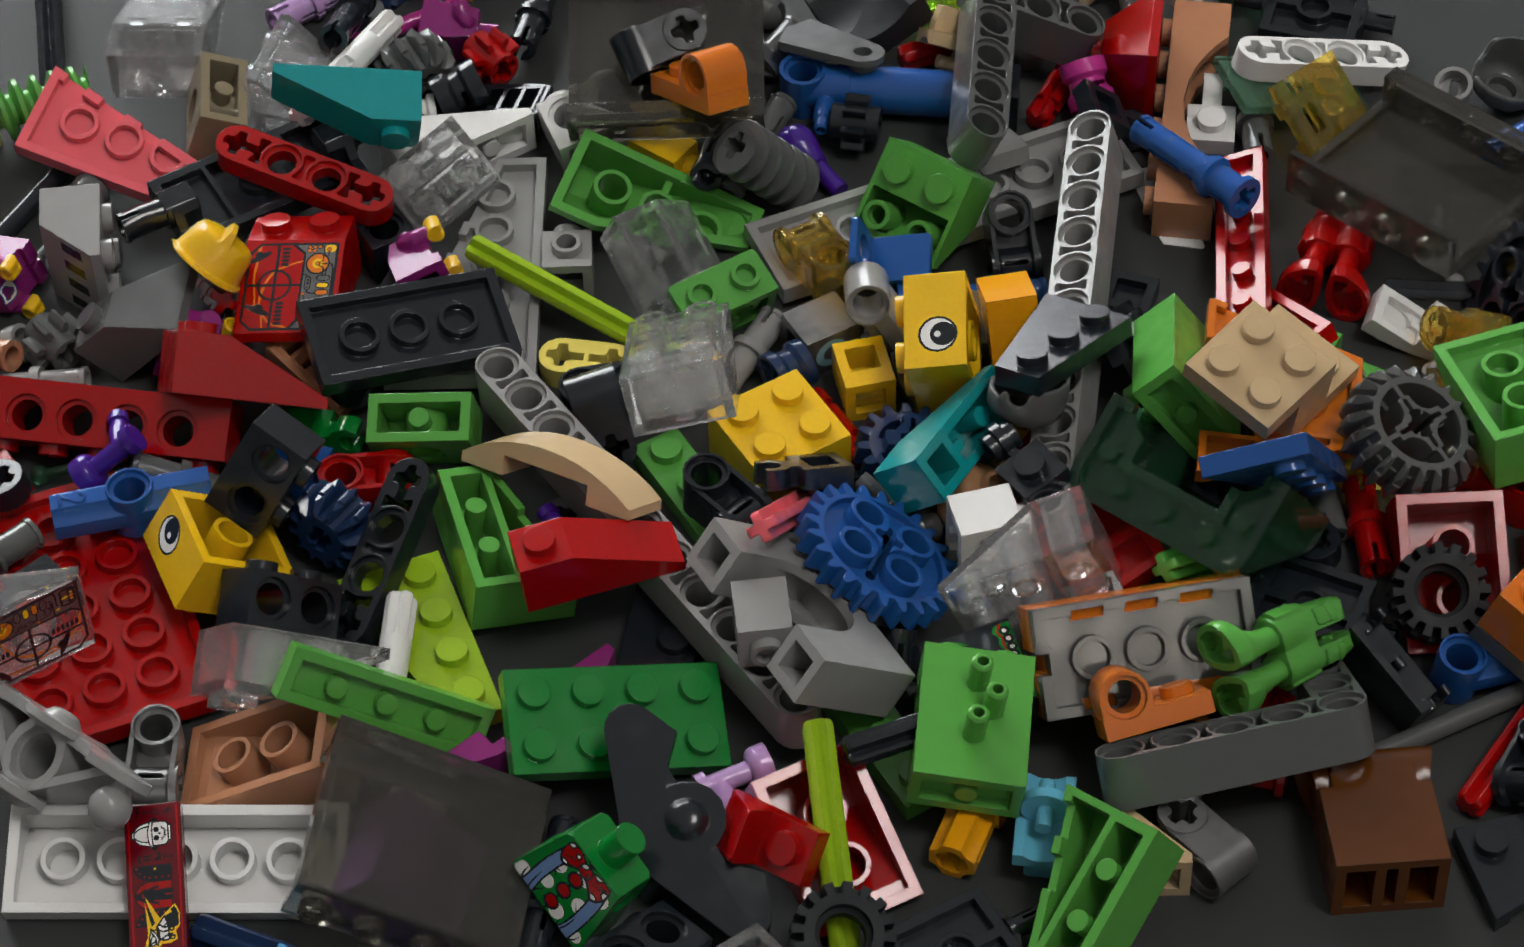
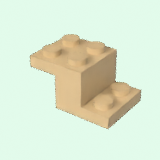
[1182,300,1360,440]

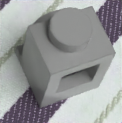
[541,223,594,297]

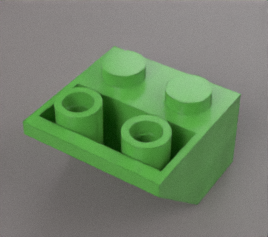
[855,137,995,269]

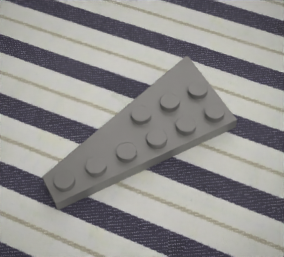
[384,157,548,390]

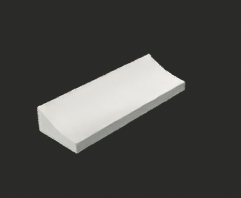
[1,804,355,920]

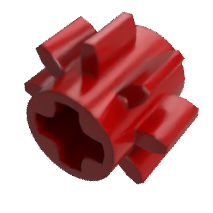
[462,27,520,84]

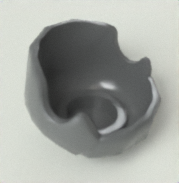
[1471,36,1524,113]
[987,375,1071,431]

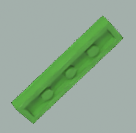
[270,640,496,752]

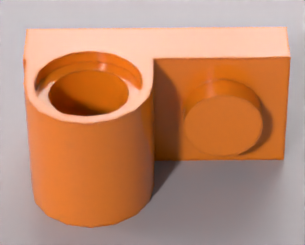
[650,43,749,116]
[1088,664,1216,743]

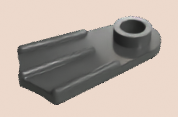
[778,19,885,73]

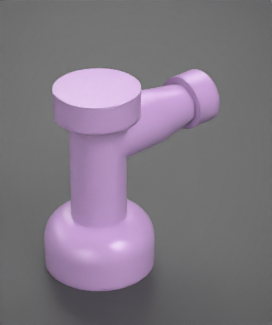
[691,742,776,810]

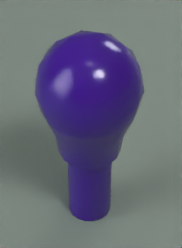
[777,124,848,196]

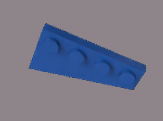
[1198,432,1349,498]

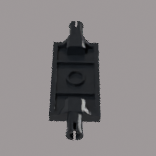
[114,120,368,244]

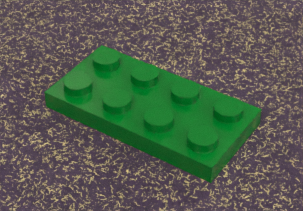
[498,662,732,783]

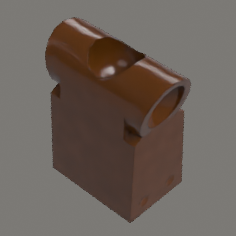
[1292,745,1452,915]

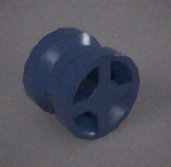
[757,338,818,386]

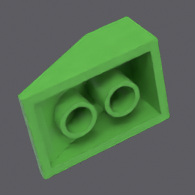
[1432,322,1524,489]

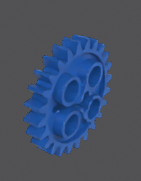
[794,483,960,631]

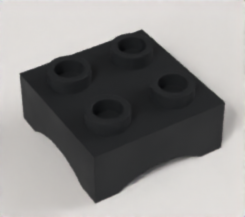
[805,0,933,53]

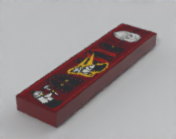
[124,801,191,947]

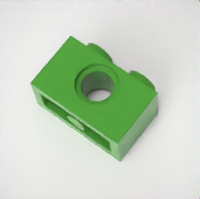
[366,392,483,464]

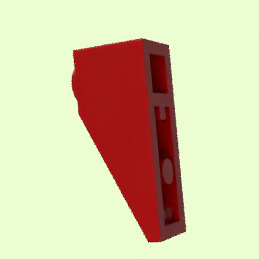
[507,517,686,612]

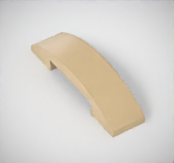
[461,431,662,521]

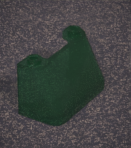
[1070,392,1330,576]

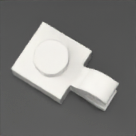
[1186,73,1236,155]

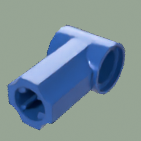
[1428,633,1521,705]

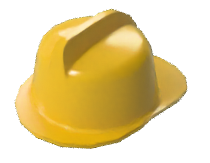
[171,219,252,294]

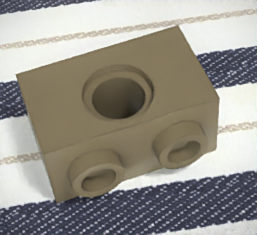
[186,51,248,160]

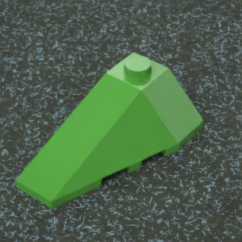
[548,128,765,253]

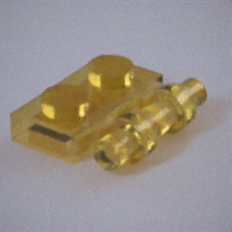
[1267,50,1381,173]

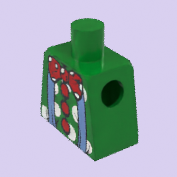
[512,812,650,947]

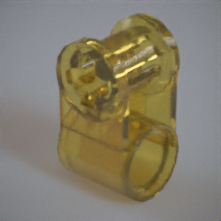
[772,211,851,302]
[1419,306,1512,352]

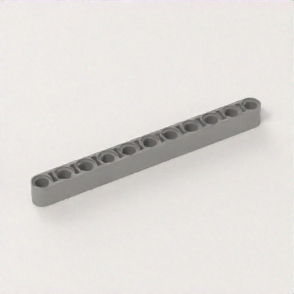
[1027,110,1124,552]
[475,347,821,749]

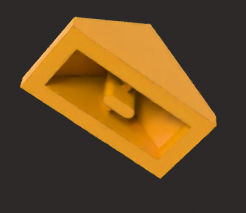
[976,271,1038,367]

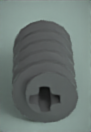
[712,120,820,212]

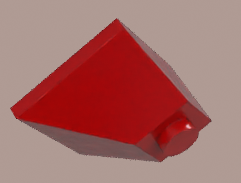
[1092,0,1164,117]

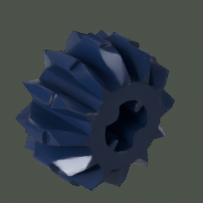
[288,478,372,570]

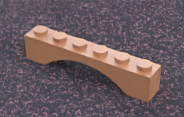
[1143,0,1232,241]

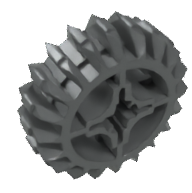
[1336,365,1479,498]

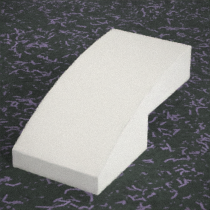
[1361,284,1475,361]

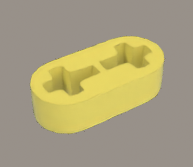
[539,338,634,388]

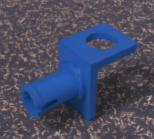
[848,217,933,284]

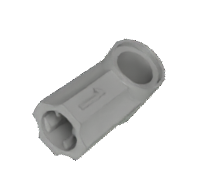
[843,261,904,354]

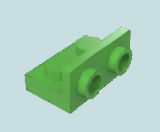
[667,249,779,354]

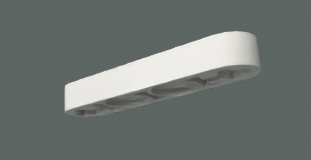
[1231,36,1409,87]

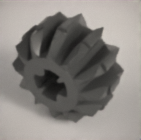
[373,28,456,101]

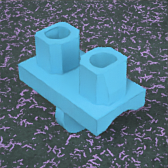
[1012,773,1077,878]

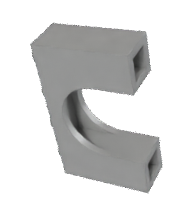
[685,517,915,718]

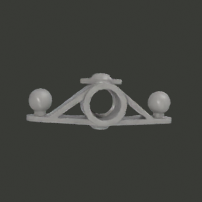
[0,679,153,830]

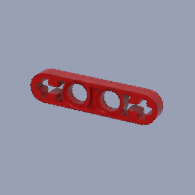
[215,125,394,226]

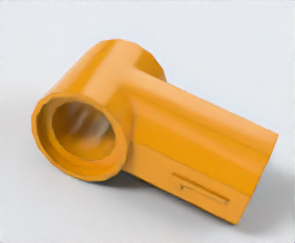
[929,808,1007,879]

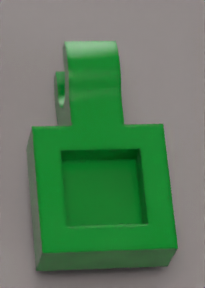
[283,405,366,454]

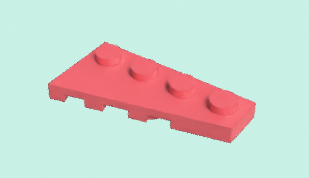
[14,65,197,202]

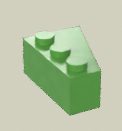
[433,465,577,630]
[1028,783,1185,947]

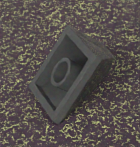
[74,261,198,382]

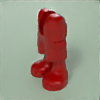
[1276,196,1375,322]

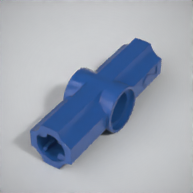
[49,466,212,540]

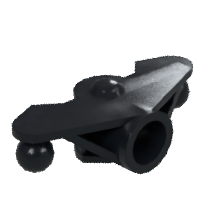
[604,703,772,947]

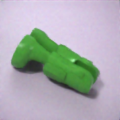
[1196,596,1354,716]

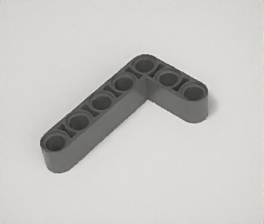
[947,0,1106,170]
[1095,660,1376,811]

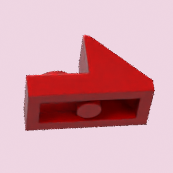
[717,789,830,887]

